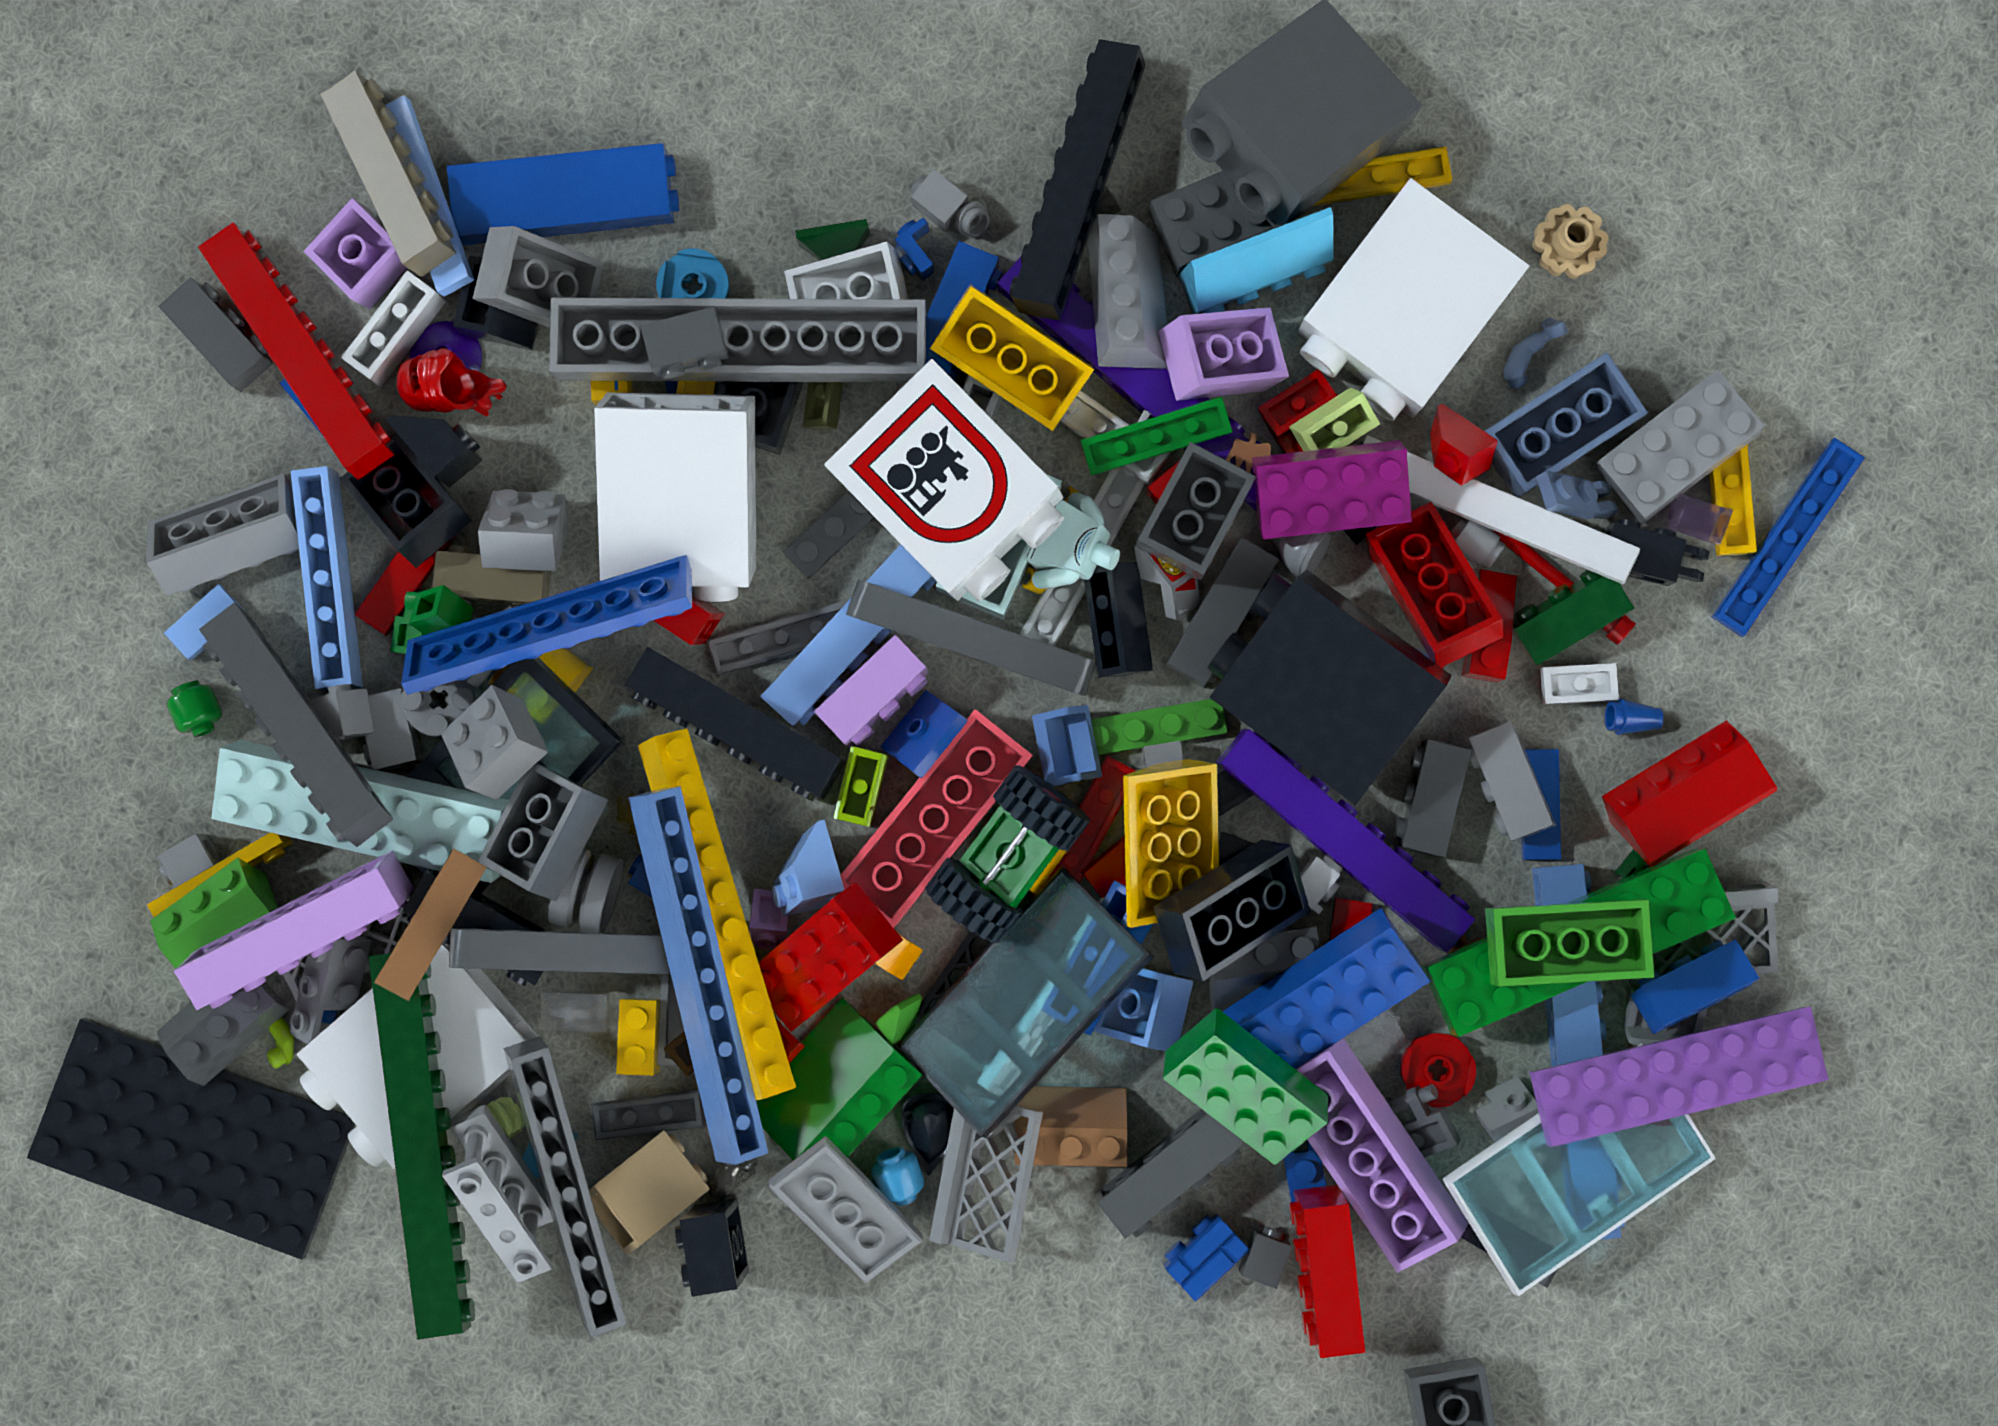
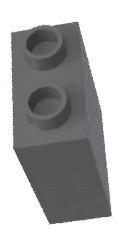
[1181,0,1423,228]

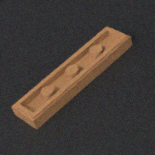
[374,849,487,1001]

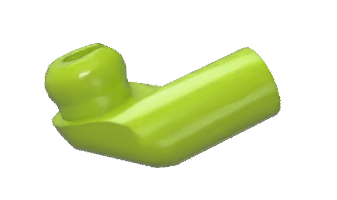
[267,1017,294,1068]

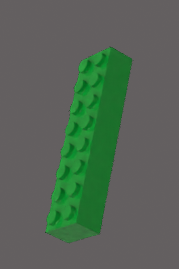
[1422,848,1736,1037]

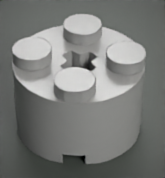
[400,680,483,739]

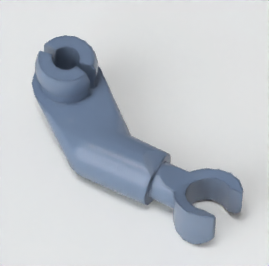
[1503,318,1568,389]

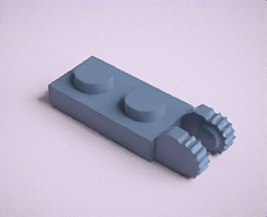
[1536,471,1618,519]

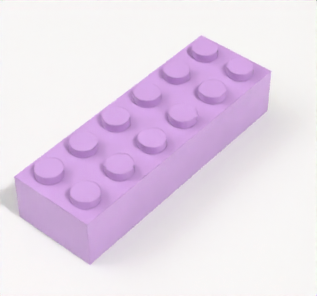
[174,850,414,1010]
[1296,1038,1469,1273]

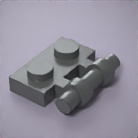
[1385,1084,1461,1158]

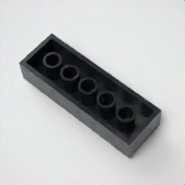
[625,647,845,802]

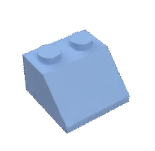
[772,820,844,917]
[1094,968,1193,1051]

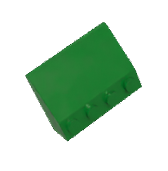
[756,997,923,1161]

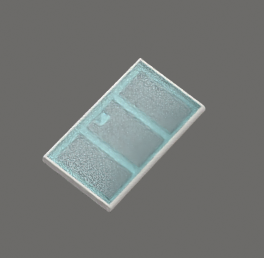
[1443,1044,1716,1296]

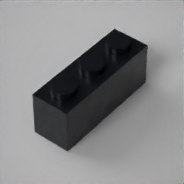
[1084,562,1153,678]

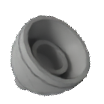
[1271,532,1332,577]

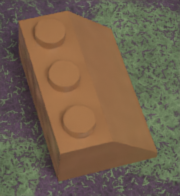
[1014,1086,1127,1167]

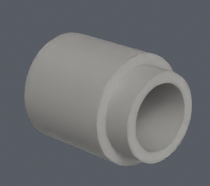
[1450,518,1506,568]

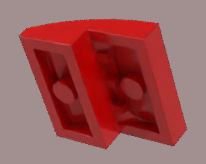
[1258,369,1338,454]

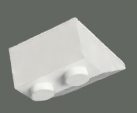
[784,241,909,299]

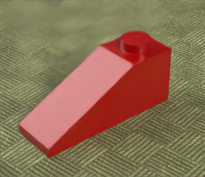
[1461,569,1517,683]

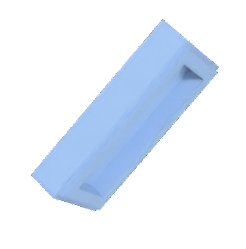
[164,584,246,661]

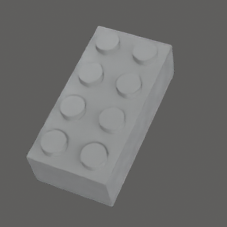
[1596,369,1765,524]

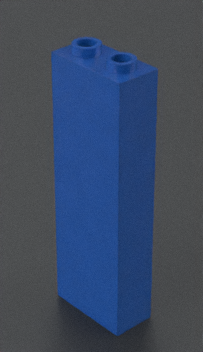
[447,143,680,246]

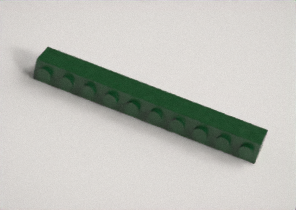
[369,953,475,1340]

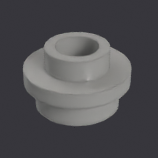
[955,201,990,237]

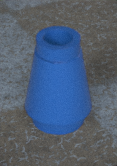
[1604,698,1663,735]

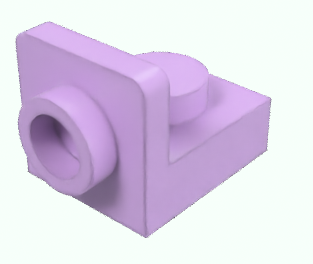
[749,889,788,950]

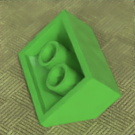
[150,858,278,969]

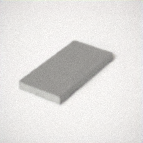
[769,1136,923,1283]

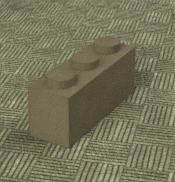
[432,546,551,605]

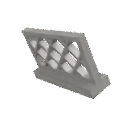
[1629,881,1778,985]
[929,1093,1043,1262]

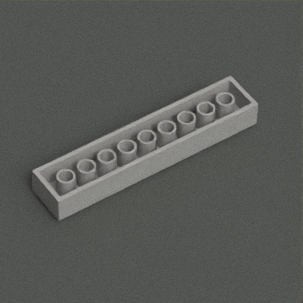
[550,298,926,382]

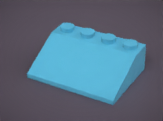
[1179,207,1334,314]

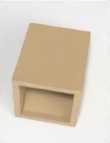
[589,1131,710,1255]

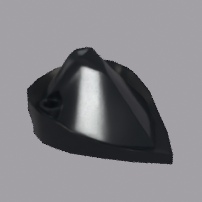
[901,1092,954,1176]

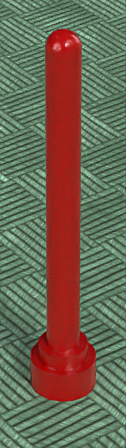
[1491,529,1636,645]

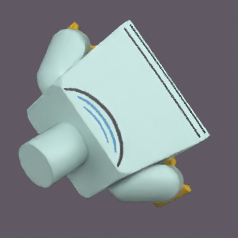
[1022,486,1120,594]

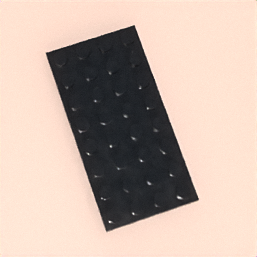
[27,1018,355,1260]

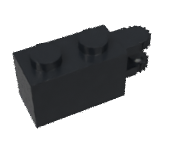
[1605,519,1710,586]

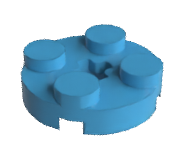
[656,248,730,299]

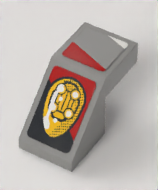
[1134,545,1201,620]

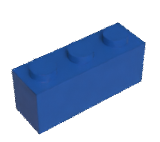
[1630,939,1760,1035]

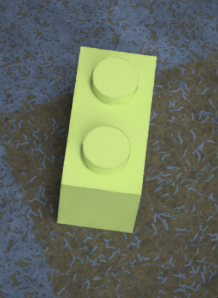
[1289,387,1380,451]

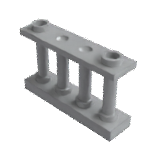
[442,1104,553,1283]

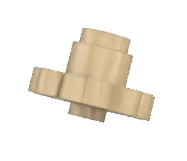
[1532,204,1609,279]

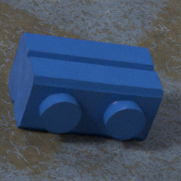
[1163,1213,1250,1302]

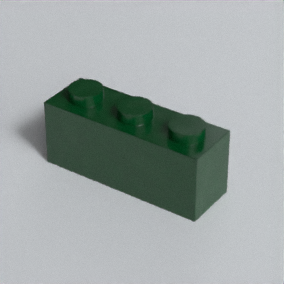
[1513,570,1635,666]

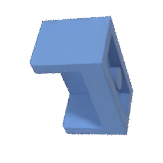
[1032,705,1102,786]

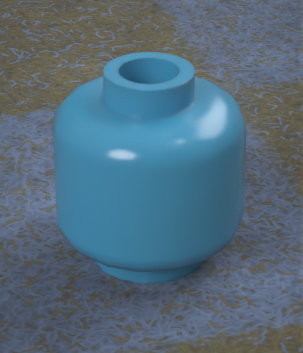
[871,1147,925,1206]

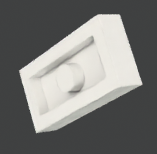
[1540,663,1619,705]

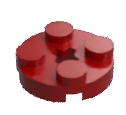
[1400,1032,1476,1108]

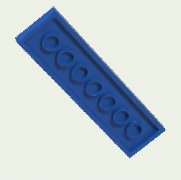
[401,555,692,695]

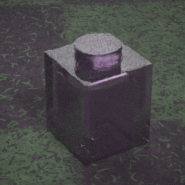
[1668,494,1733,545]

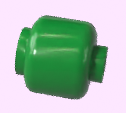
[166,680,222,737]

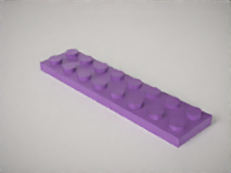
[1529,1007,1829,1147]

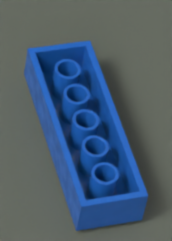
[1222,908,1431,1069]

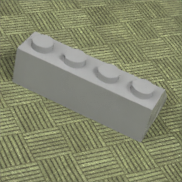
[1087,214,1168,369]
[146,473,299,596]

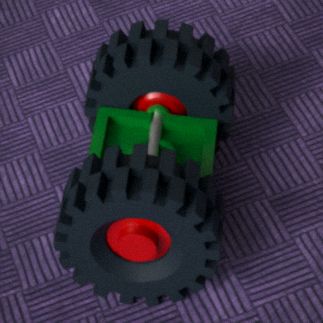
[925,765,1091,944]

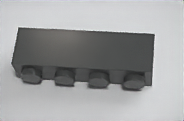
[1165,537,1280,688]

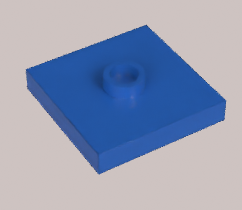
[880,690,968,778]

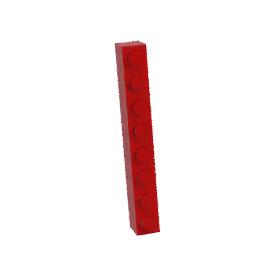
[198,222,395,480]

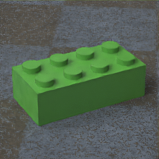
[1485,899,1654,986]

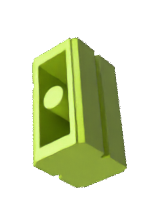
[833,746,889,828]

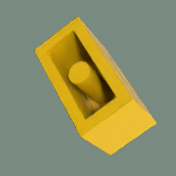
[616,997,660,1076]

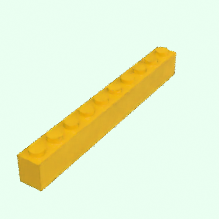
[638,728,796,1100]

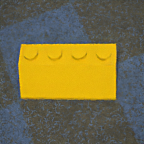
[930,284,1094,431]

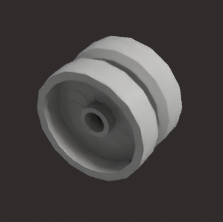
[548,849,624,933]

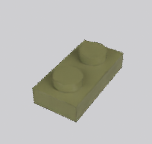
[803,382,843,430]

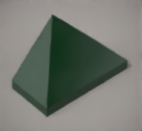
[795,219,870,261]

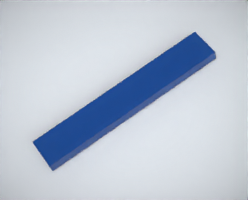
[1711,438,1865,637]

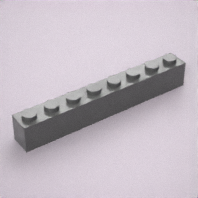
[199,602,393,847]
[503,1036,627,1338]

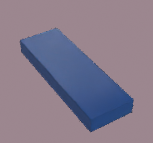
[1521,749,1561,860]

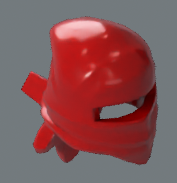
[397,348,507,417]

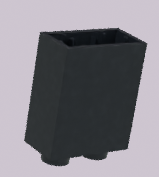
[1207,569,1452,805]

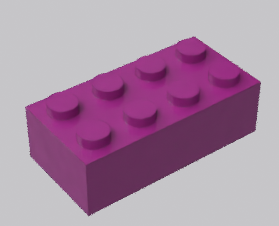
[1252,440,1412,539]

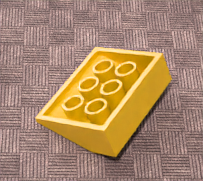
[1123,759,1219,928]

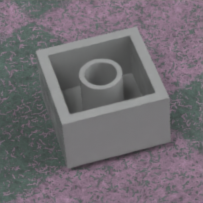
[478,489,569,571]
[441,685,548,800]

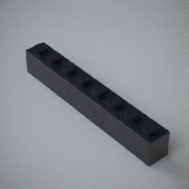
[1010,39,1146,321]

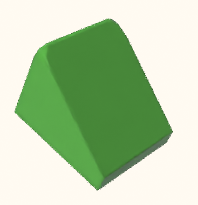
[876,994,922,1044]

